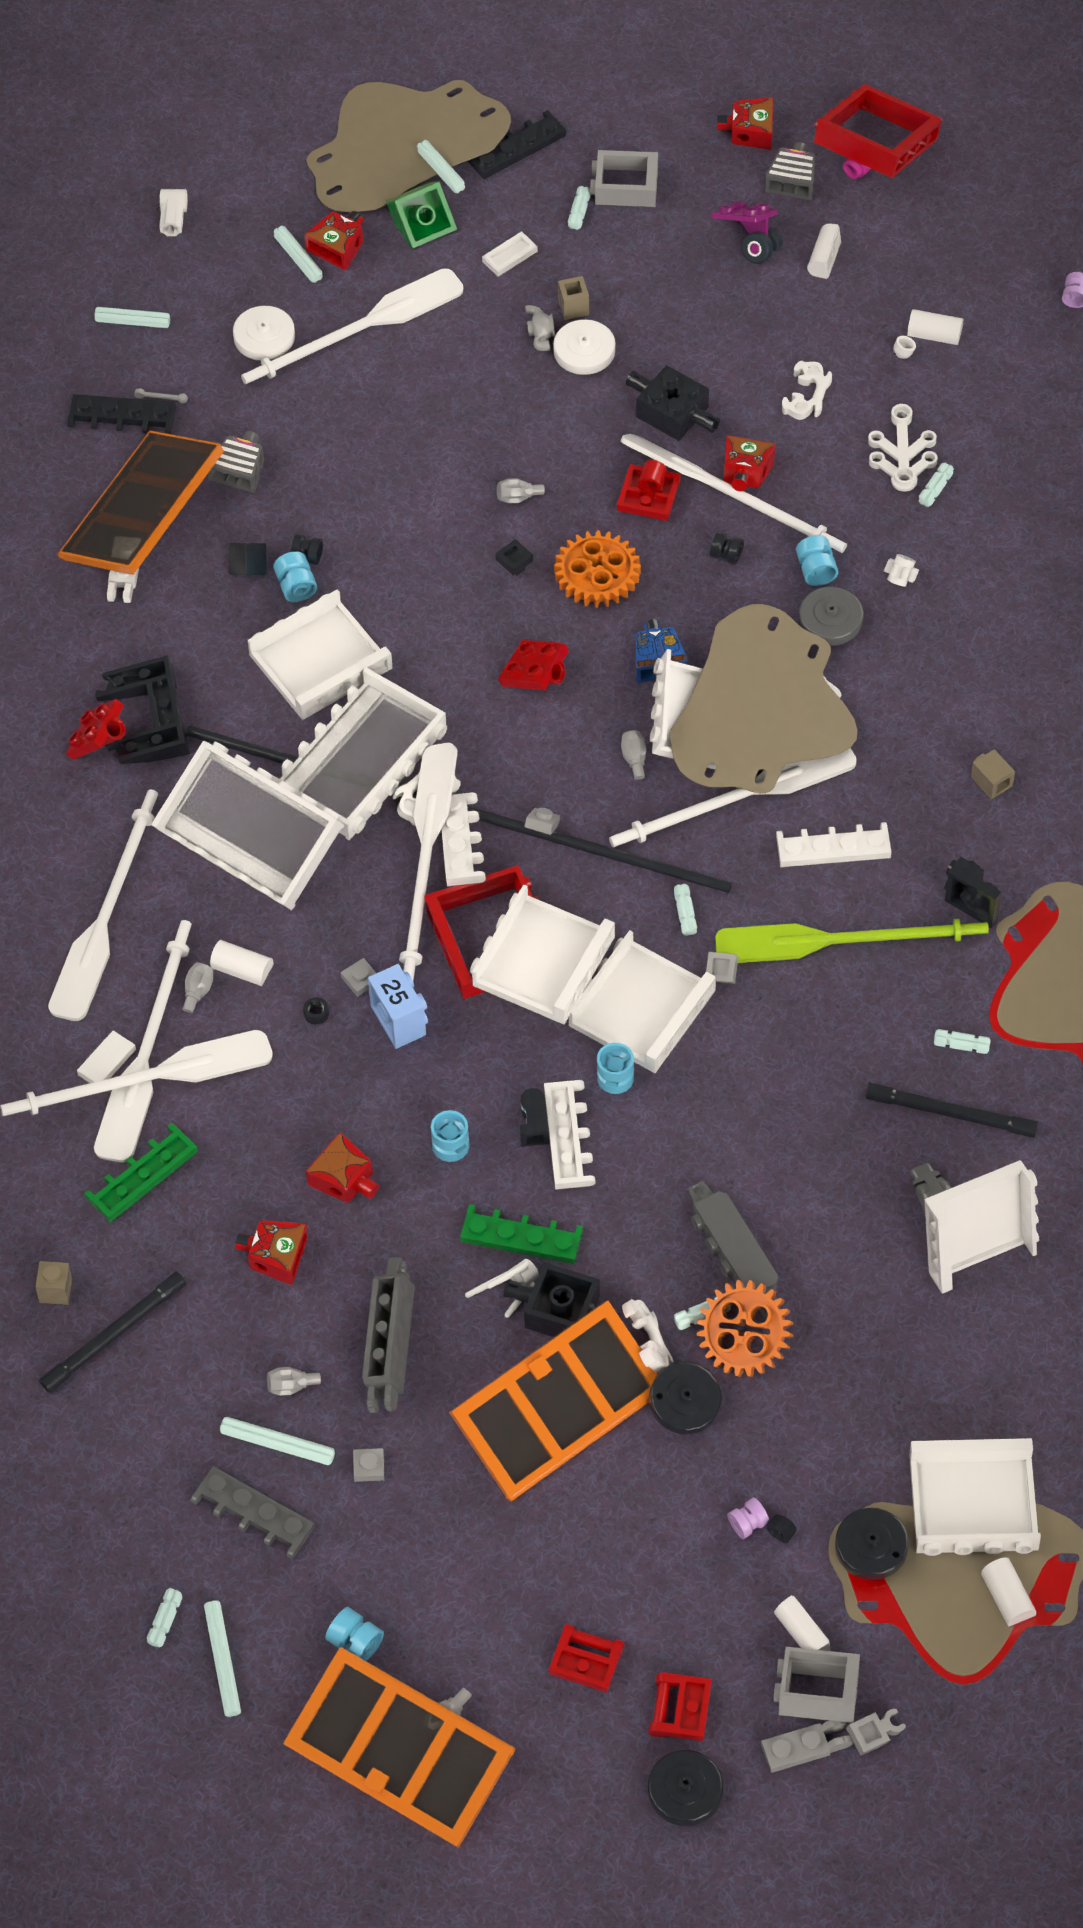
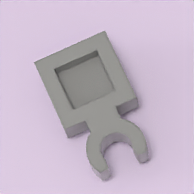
[846,1709,906,1756]

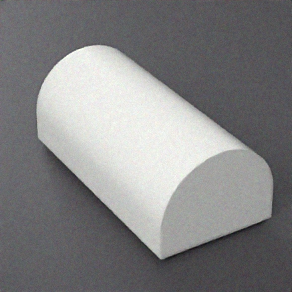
[807,224,841,279]
[907,309,964,345]
[210,940,274,986]
[981,1558,1036,1627]
[774,1595,831,1651]

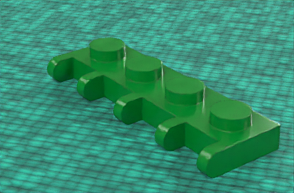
[83,1123,198,1223]
[460,1204,583,1264]

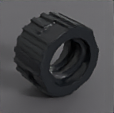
[303,997,329,1025]
[766,1514,797,1543]

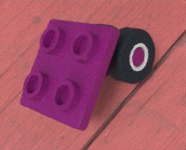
[711,201,783,264]

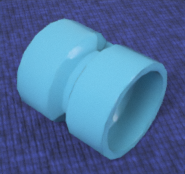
[796,535,838,586]
[273,552,317,602]
[597,1043,634,1094]
[431,1110,469,1162]
[325,1607,384,1661]

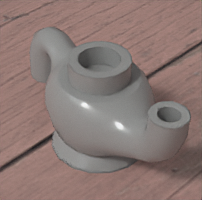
[525,305,555,351]

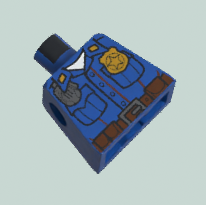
[636,619,687,683]

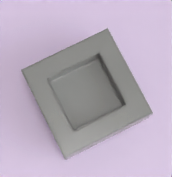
[525,808,560,835]
[706,952,739,984]
[341,958,376,997]
[353,1448,384,1482]

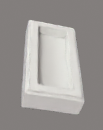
[482,231,538,277]
[77,1031,136,1083]

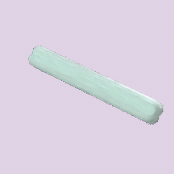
[220,1417,335,1465]
[204,1600,241,1717]

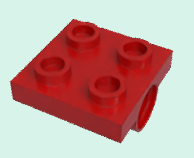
[617,460,681,521]
[498,640,569,690]
[65,699,126,760]

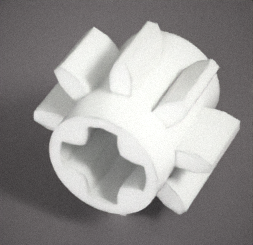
[884,554,919,587]

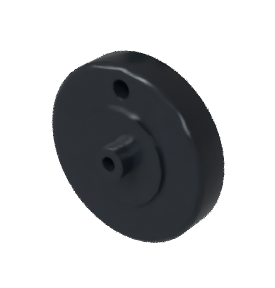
[649,1362,722,1434]
[835,1508,909,1580]
[648,1750,723,1826]

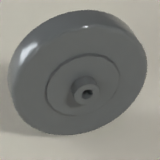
[799,587,864,645]

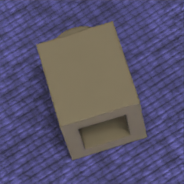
[558,276,589,320]
[971,749,1015,799]
[36,1261,72,1305]

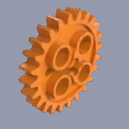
[554,530,641,608]
[697,1280,793,1377]

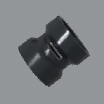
[710,531,744,565]
[291,534,323,565]

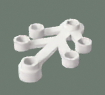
[868,404,938,491]

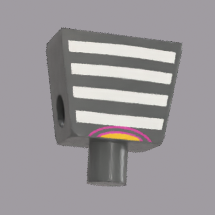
[765,142,815,200]
[208,431,264,493]

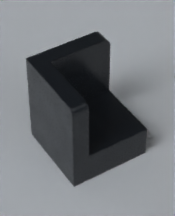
[229,543,266,575]

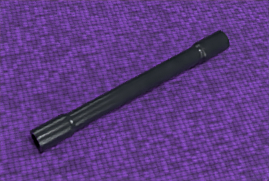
[866,1082,1038,1138]
[38,1271,187,1393]

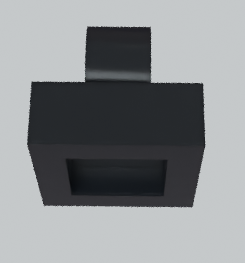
[495,539,533,576]

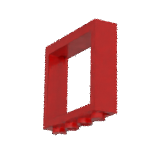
[814,84,943,178]
[424,865,539,999]

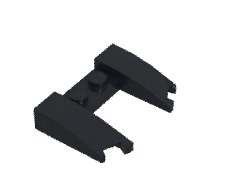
[95,655,190,764]

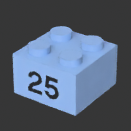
[368,964,428,1049]

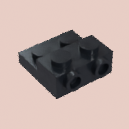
[944,857,1002,929]

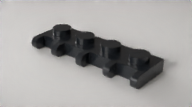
[468,110,566,179]
[67,394,176,434]

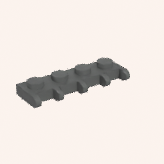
[190,1466,315,1560]

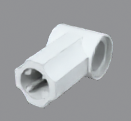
[160,189,188,236]

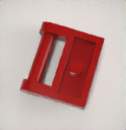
[549,1623,625,1693]
[648,1672,712,1742]

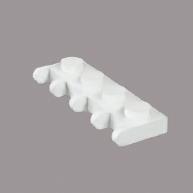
[441,793,486,886]
[776,822,891,867]
[544,1080,595,1189]

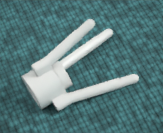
[465,1259,539,1318]

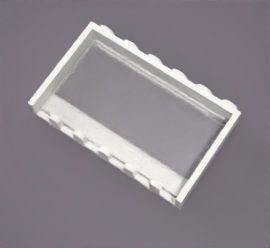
[271,667,447,840]
[151,741,345,910]

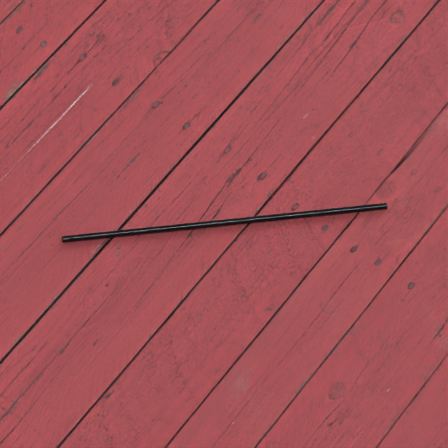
[186,726,732,893]

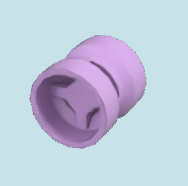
[1062,272,1083,308]
[727,1498,769,1539]

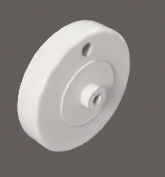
[233,306,295,360]
[553,320,615,375]

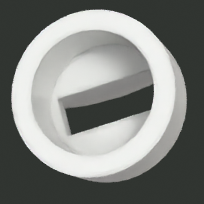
[893,336,916,359]

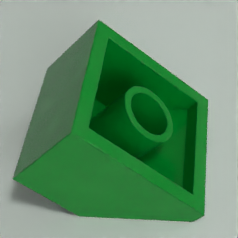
[386,182,457,249]

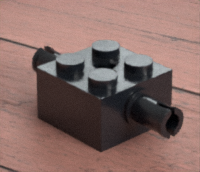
[625,365,720,441]
[503,1262,621,1345]

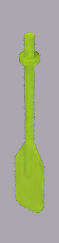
[715,919,989,963]

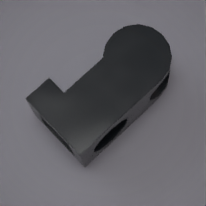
[519,1088,550,1147]

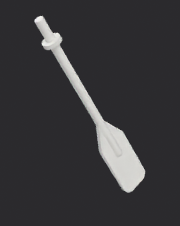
[241,269,463,384]
[621,434,847,553]
[399,743,457,980]
[609,748,856,847]
[48,789,158,1021]
[94,920,192,1163]
[0,1030,272,1116]

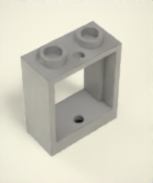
[590,150,658,207]
[774,1647,860,1723]

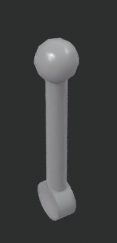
[134,388,188,404]

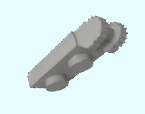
[761,1720,853,1773]

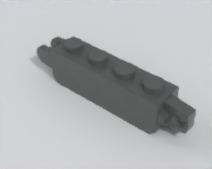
[688,1181,778,1320]
[362,1257,415,1413]

